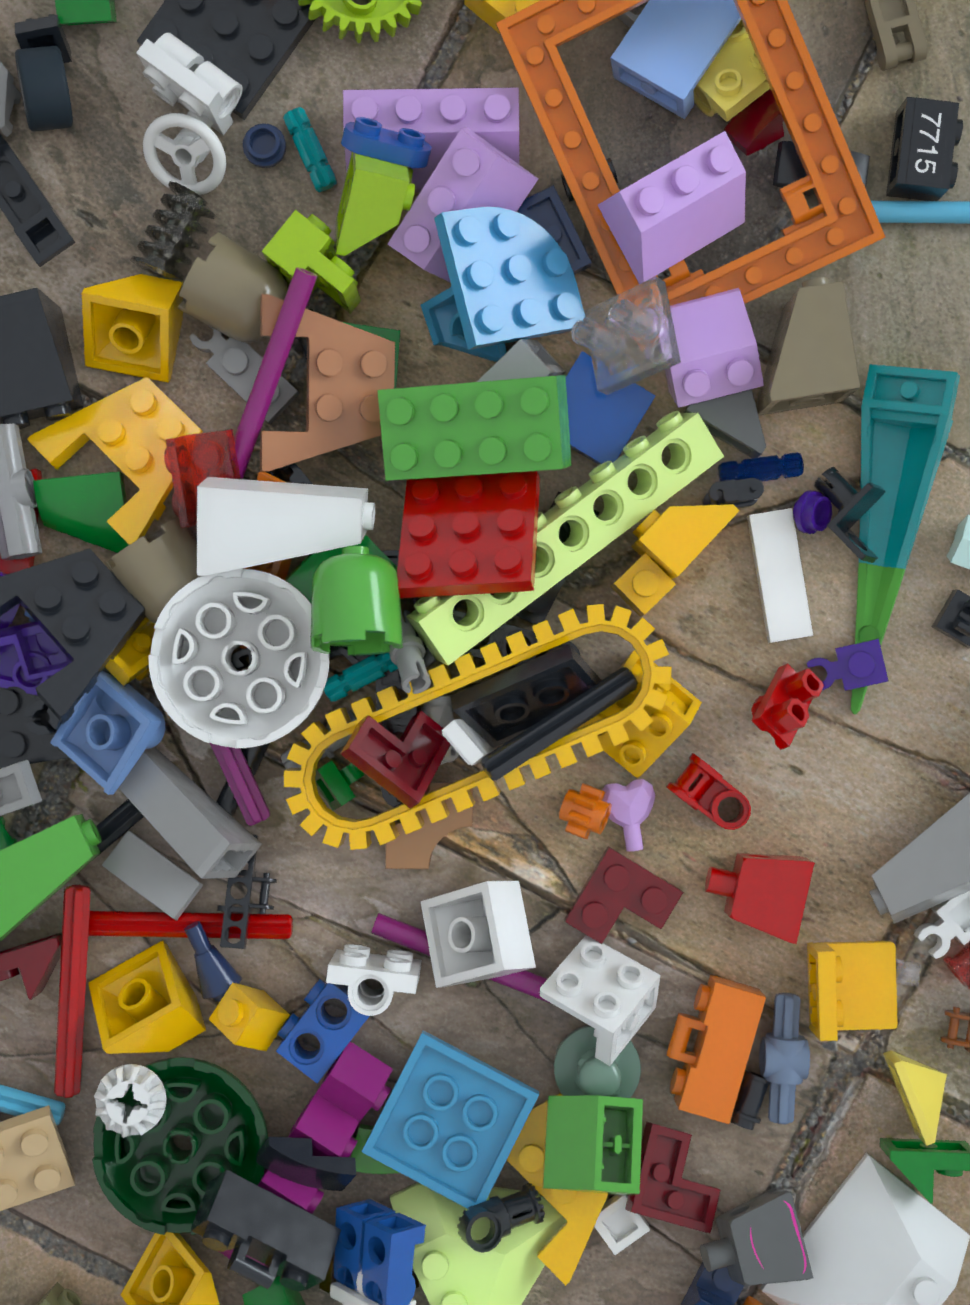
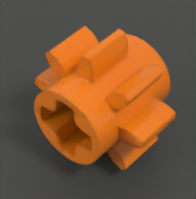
[559,783,612,839]

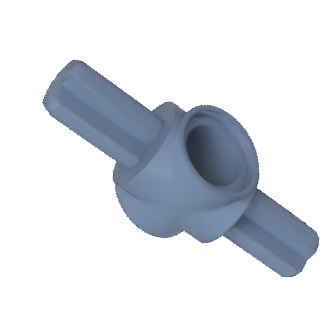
[759,993,810,1124]

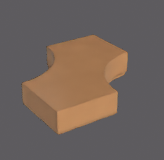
[385,782,473,869]

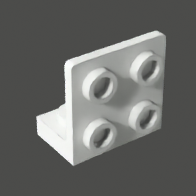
[540,936,660,1066]

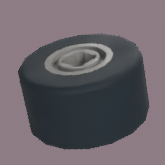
[15,46,73,132]

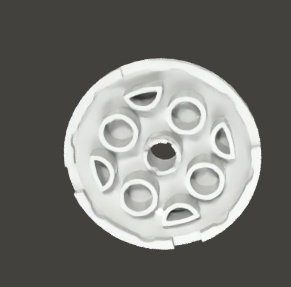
[149,568,330,748]

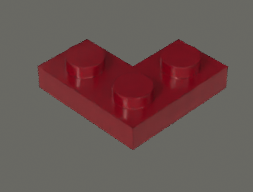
[340,711,451,809]
[564,846,684,944]
[625,1122,721,1234]

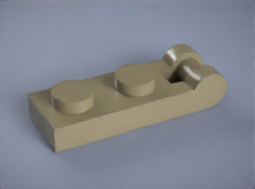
[864,0,927,71]

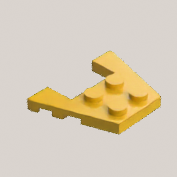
[27,377,207,545]
[507,1093,608,1286]

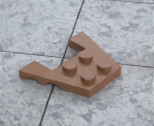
[260,294,395,471]

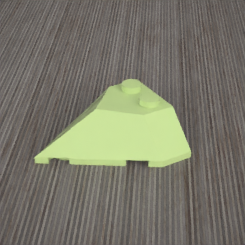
[390,1182,567,1305]

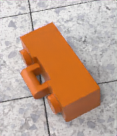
[666,975,766,1124]

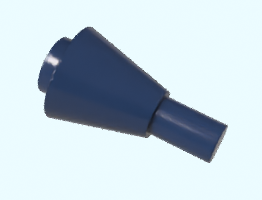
[184,921,242,1002]

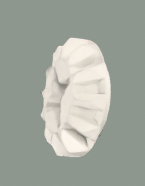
[94,1064,166,1138]

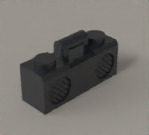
[191,1170,341,1291]

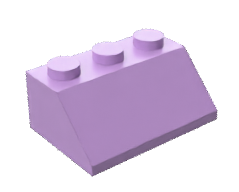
[388,127,539,283]
[598,131,746,285]

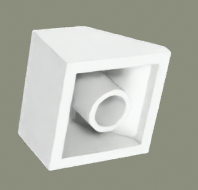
[421,881,536,988]

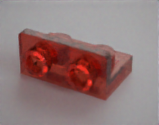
[164,429,241,528]

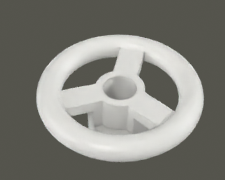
[143,113,226,196]

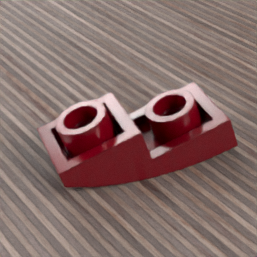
[724,89,784,156]

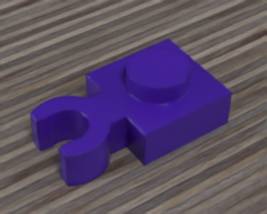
[807,639,889,691]

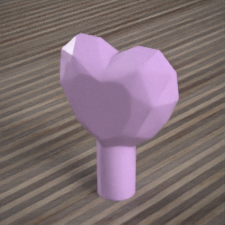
[602,779,655,852]

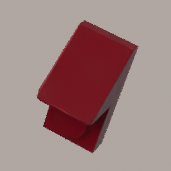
[0,932,62,1000]

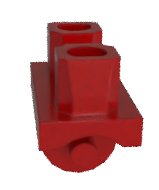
[751,663,824,750]

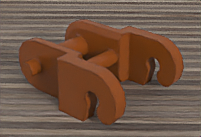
[940,1007,970,1053]

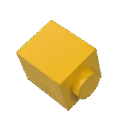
[610,553,676,617]
[209,982,290,1052]

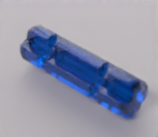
[718,452,804,482]

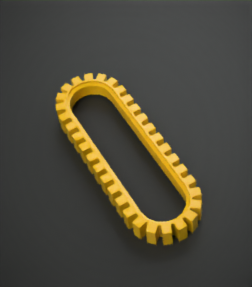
[284,604,672,850]

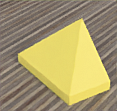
[883,1050,947,1146]

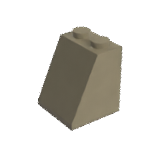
[756,277,860,416]

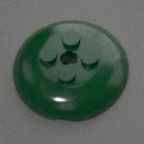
[92,1057,268,1235]

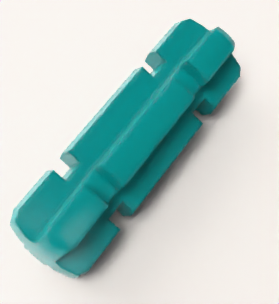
[283,107,337,192]
[324,653,398,702]

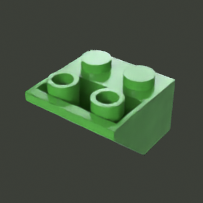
[543,1095,643,1195]

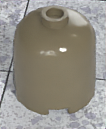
[178,232,288,342]
[106,515,200,624]

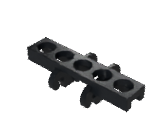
[217,835,277,949]

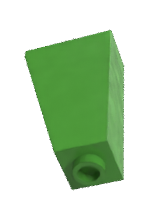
[0,814,102,942]

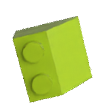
[336,152,415,256]

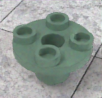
[554,1025,641,1098]

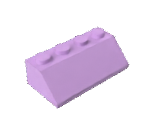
[343,88,519,193]

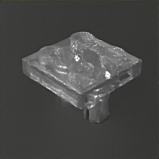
[572,276,681,395]

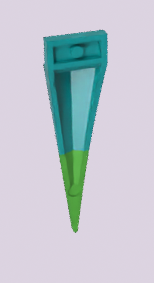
[851,364,960,715]

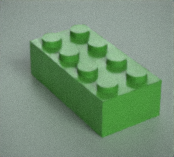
[377,375,572,481]

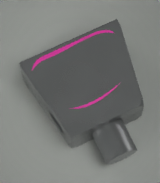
[700,1188,814,1286]

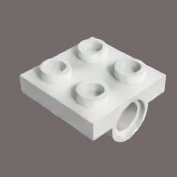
[136,33,243,136]
[326,944,422,1016]

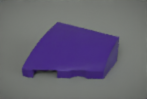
[0,621,71,696]

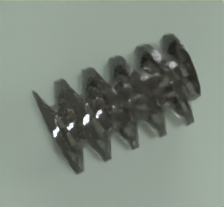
[130,181,216,281]

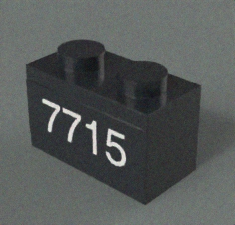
[886,97,963,201]

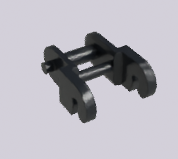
[703,478,764,508]

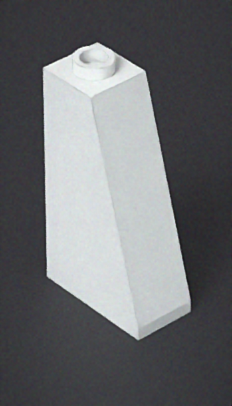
[197,477,375,576]

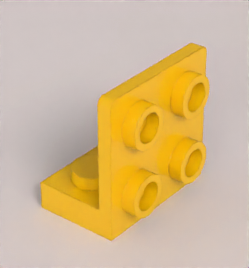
[577,650,702,778]
[807,941,898,1041]

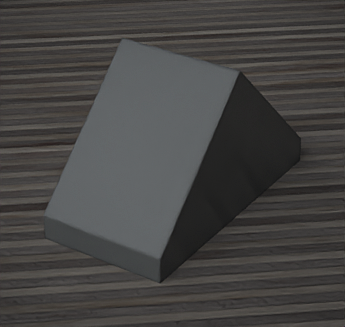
[684,389,766,460]

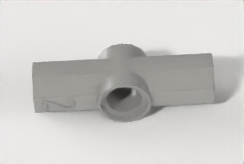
[0,423,42,560]

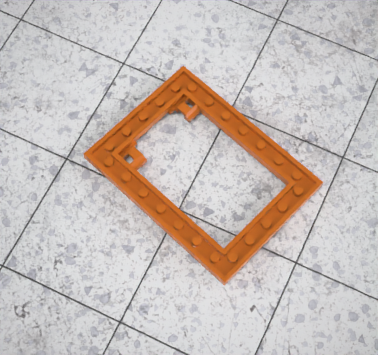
[496,0,885,352]

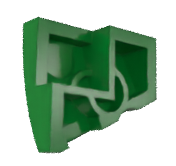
[33,471,129,553]

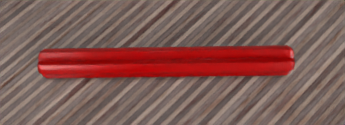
[54,884,91,1098]
[88,911,293,939]

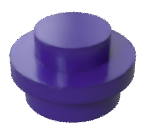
[793,490,832,534]

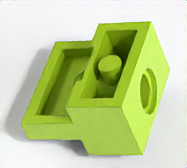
[262,210,361,314]

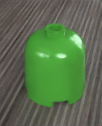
[310,546,403,656]

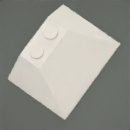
[760,1153,970,1305]

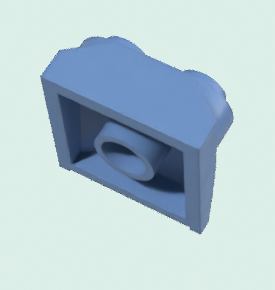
[50,671,165,795]

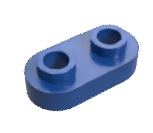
[341,117,432,168]

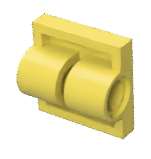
[694,20,770,122]

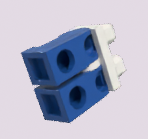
[330,1199,426,1305]

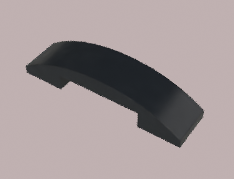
[0,133,76,267]

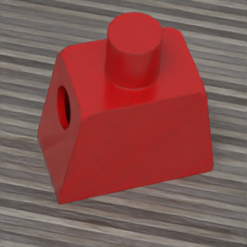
[705,853,815,944]

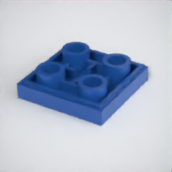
[566,351,656,465]

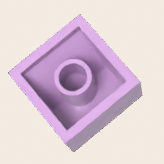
[653,288,764,408]

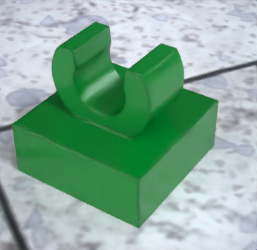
[315,760,365,811]

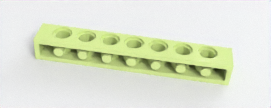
[406,410,724,666]

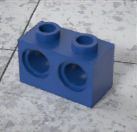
[276,979,369,1084]

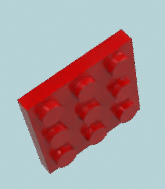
[397,471,540,598]

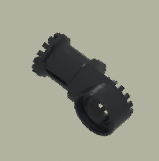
[457,1183,545,1253]

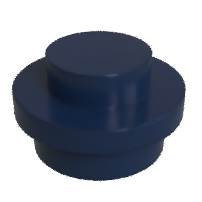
[243,123,286,168]

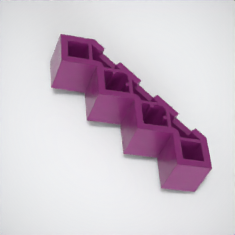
[218,1041,393,1265]

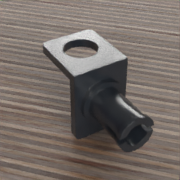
[814,467,885,563]

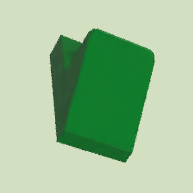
[879,1138,970,1204]

